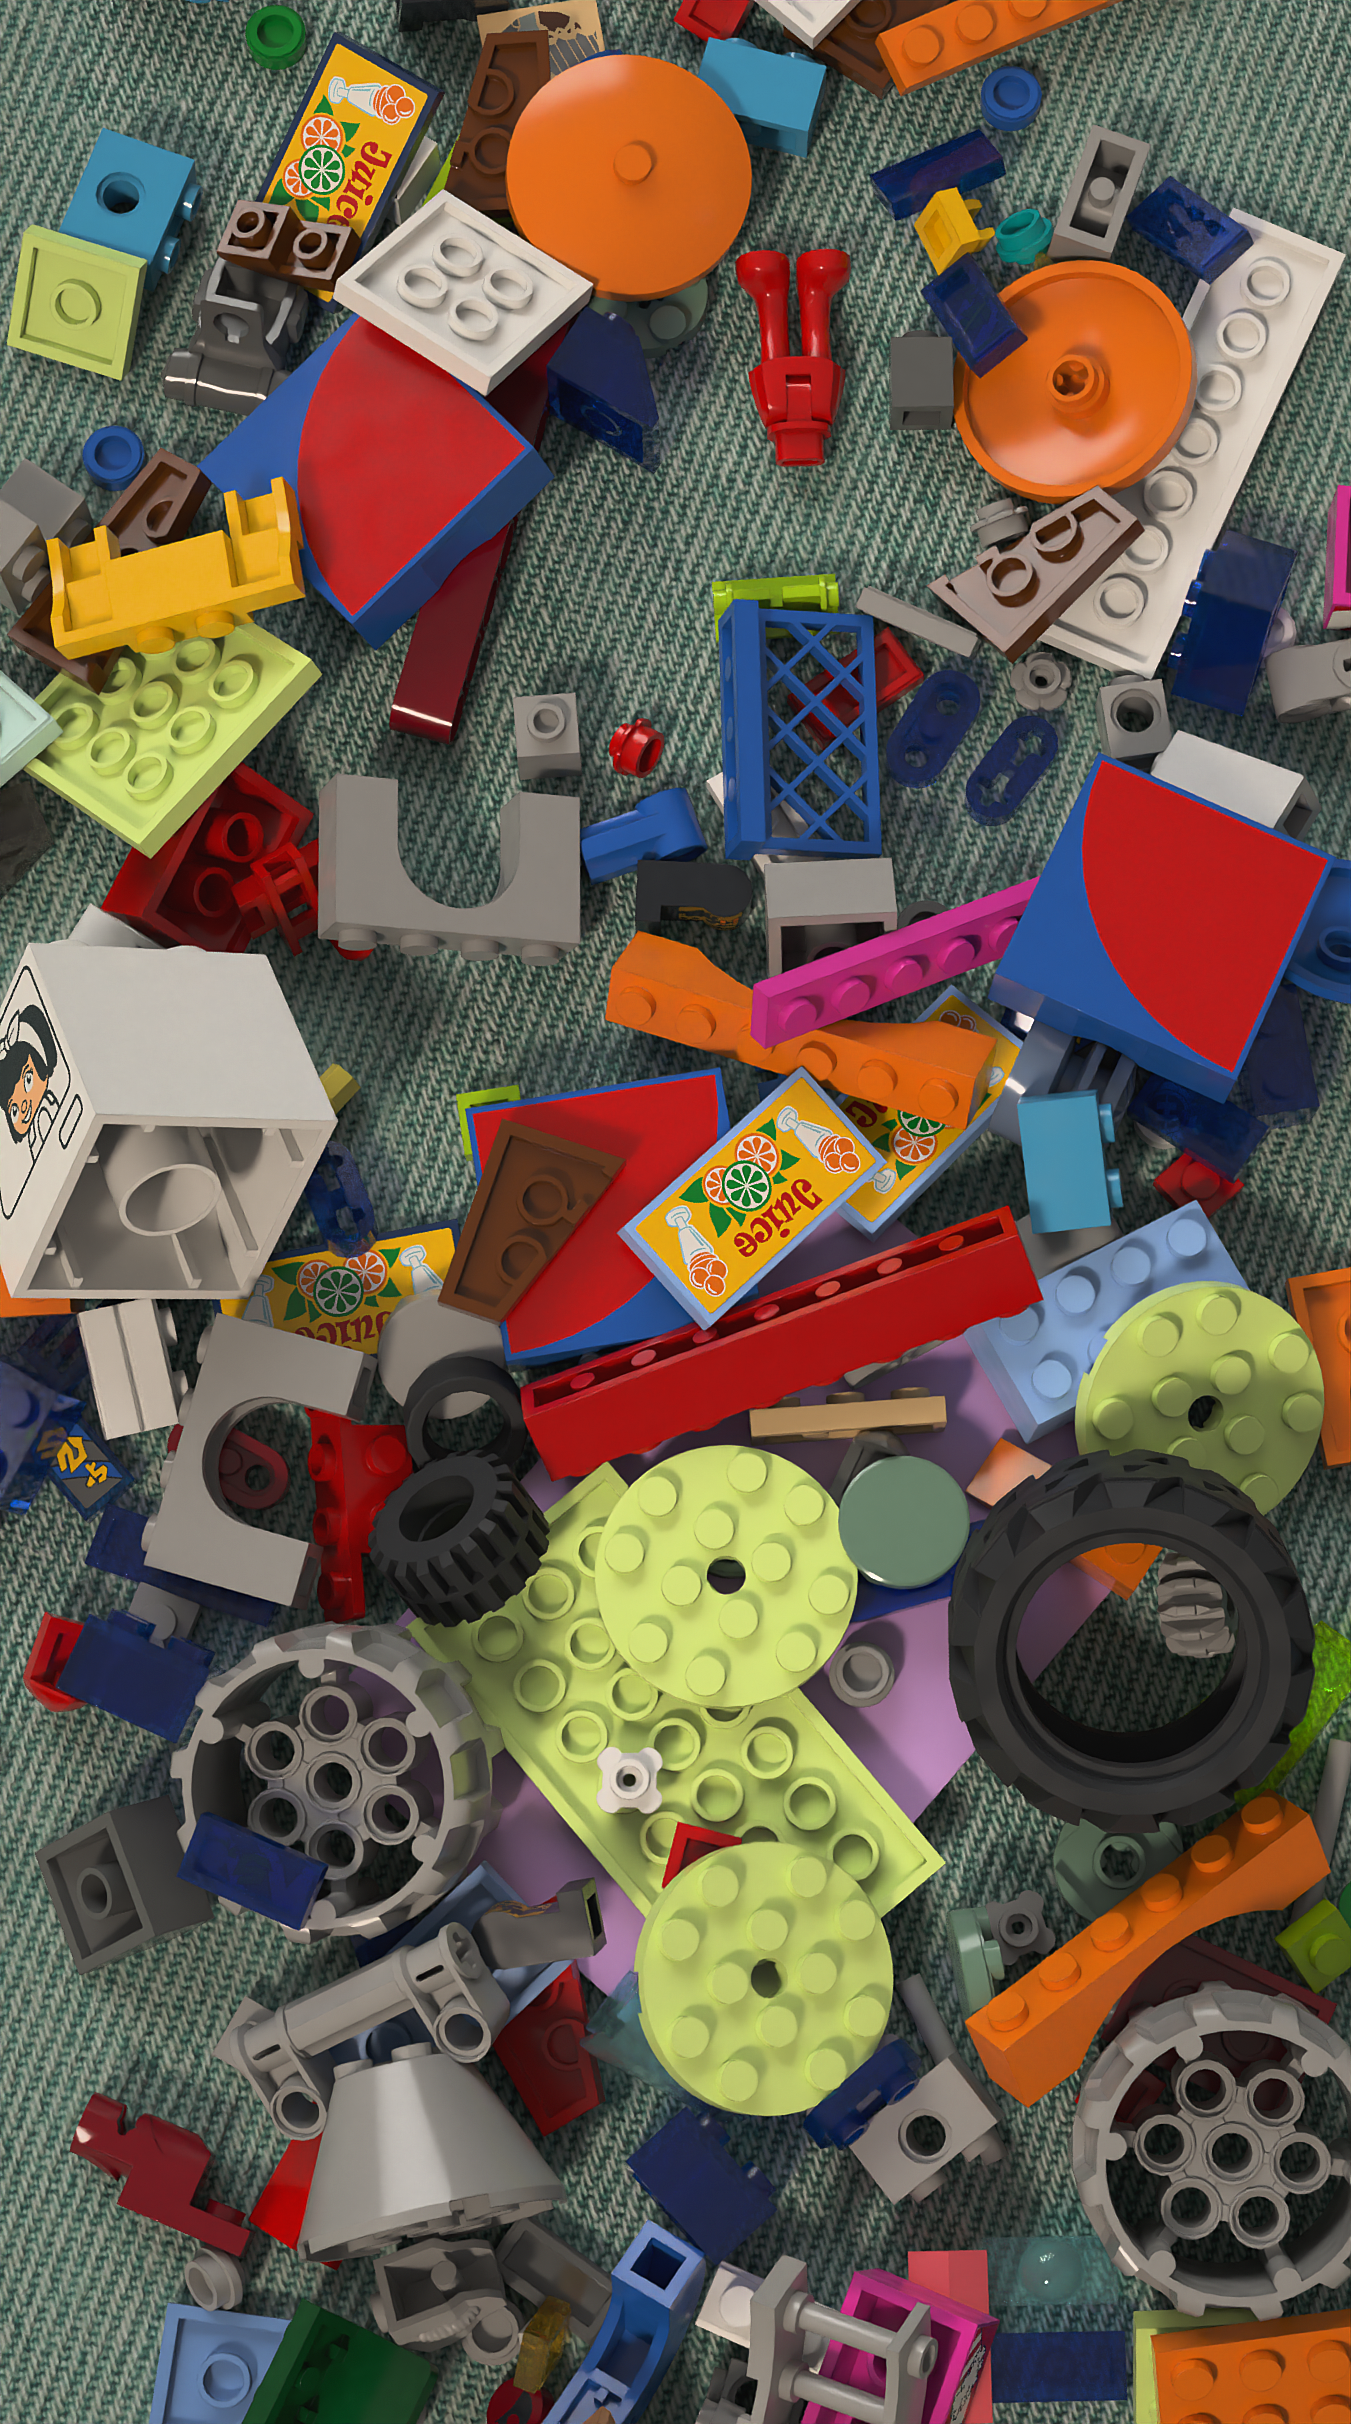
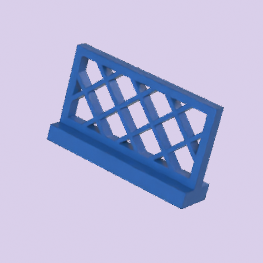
[718,599,882,860]

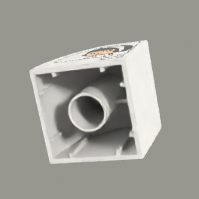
[0,940,338,1299]

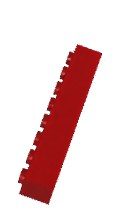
[520,1205,1044,1482]

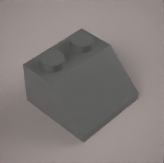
[35,1794,215,1976]

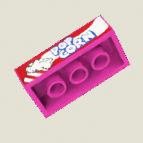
[801,2268,1000,2424]

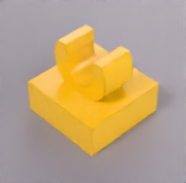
[914,187,995,276]

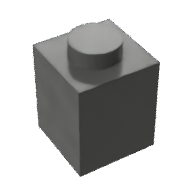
[889,330,954,430]

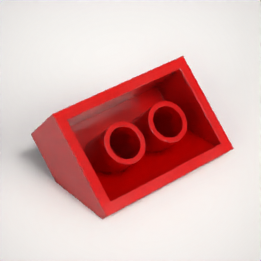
[100,762,314,953]

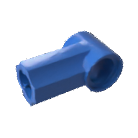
[580,788,708,886]

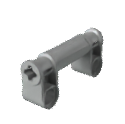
[229,1922,510,2141]

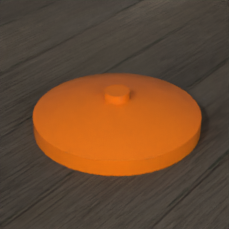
[505,54,752,302]
[953,260,1198,505]

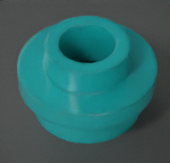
[995,209,1055,265]

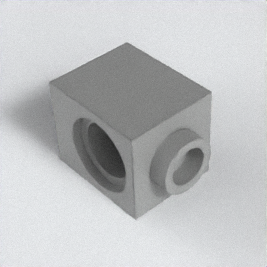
[1095,675,1172,772]
[513,692,582,780]

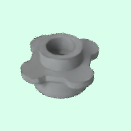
[985,1890,1056,1965]

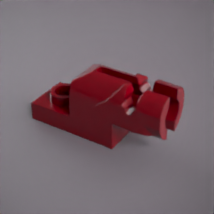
[69,2092,256,2257]

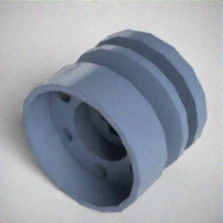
[987,1019,1137,1149]

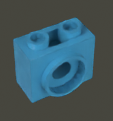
[58,128,203,292]

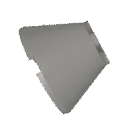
[297,2042,567,2263]

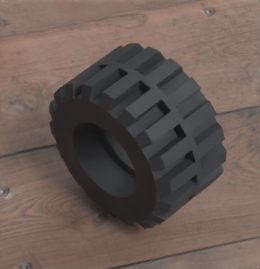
[368,1450,550,1627]

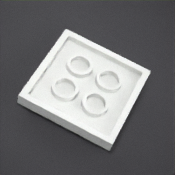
[333,189,594,396]

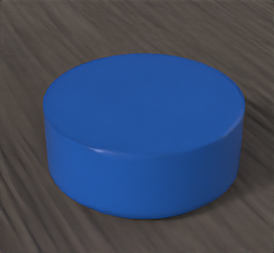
[980,66,1042,131]
[83,426,147,491]

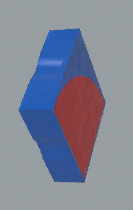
[197,312,555,651]
[987,752,1336,1104]
[465,1067,760,1373]

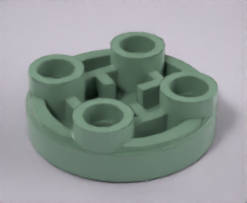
[838,1456,970,1589]
[946,1906,1005,2044]

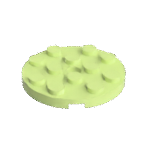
[1075,1281,1325,1516]
[595,1445,858,1710]
[634,1842,893,2116]

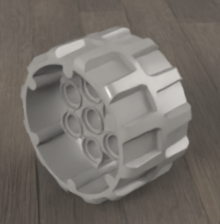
[170,1621,504,1945]
[1067,1981,1351,2322]

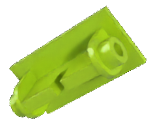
[712,574,840,643]

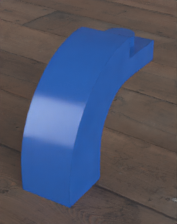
[542,2220,706,2424]

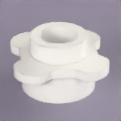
[596,1747,663,1814]

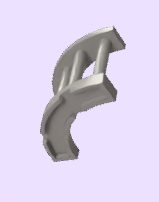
[736,2254,938,2424]

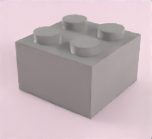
[764,857,897,1002]

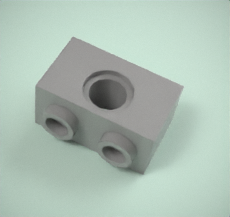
[1045,124,1151,264]
[844,2051,1006,2205]

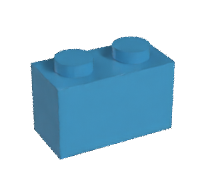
[697,37,827,158]
[1017,1088,1124,1234]

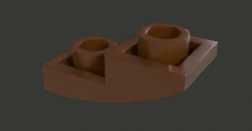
[216,199,362,292]

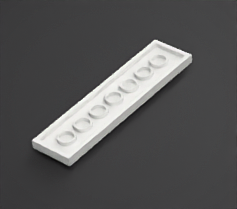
[1037,207,1346,681]

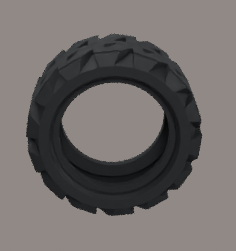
[948,1449,1315,1833]

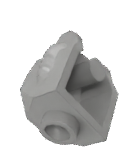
[370,2237,507,2352]

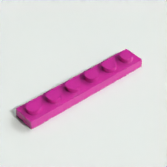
[750,876,1040,1049]

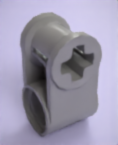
[1264,638,1351,723]

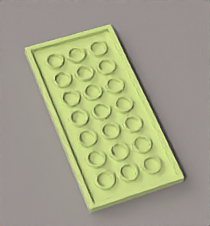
[405,1461,946,1998]

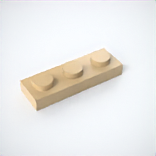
[749,1387,947,1446]

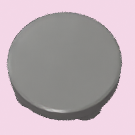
[377,1289,506,1419]

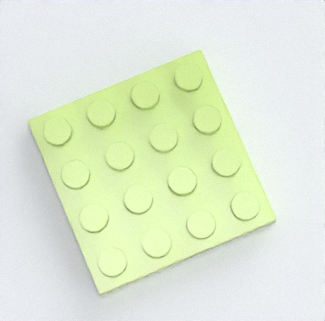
[22,622,323,859]

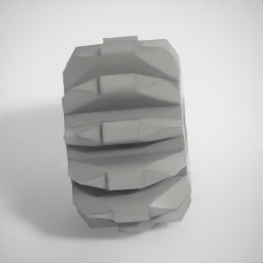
[1156,1552,1238,1658]

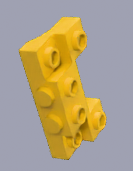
[46,477,306,660]

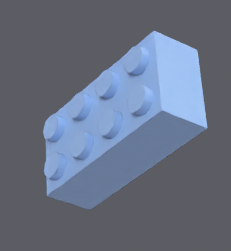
[963,1200,1250,1445]

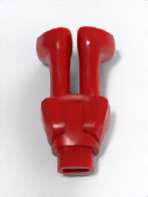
[735,249,851,467]

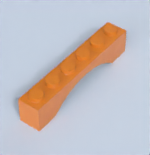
[605,930,998,1131]
[964,1788,1331,2108]

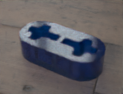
[964,716,1058,826]
[303,1140,379,1258]

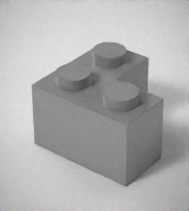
[0,458,93,615]

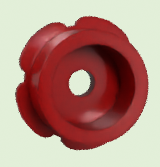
[609,718,664,778]

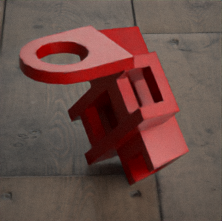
[230,838,374,961]

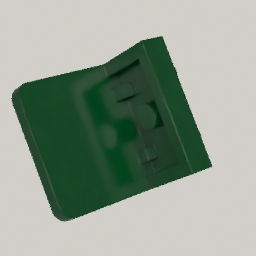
[242,2298,438,2424]

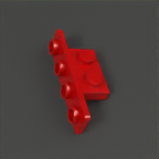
[304,1407,413,1624]

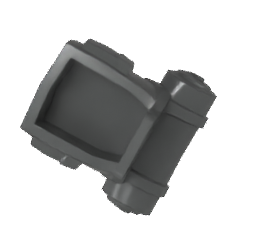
[161,257,309,416]

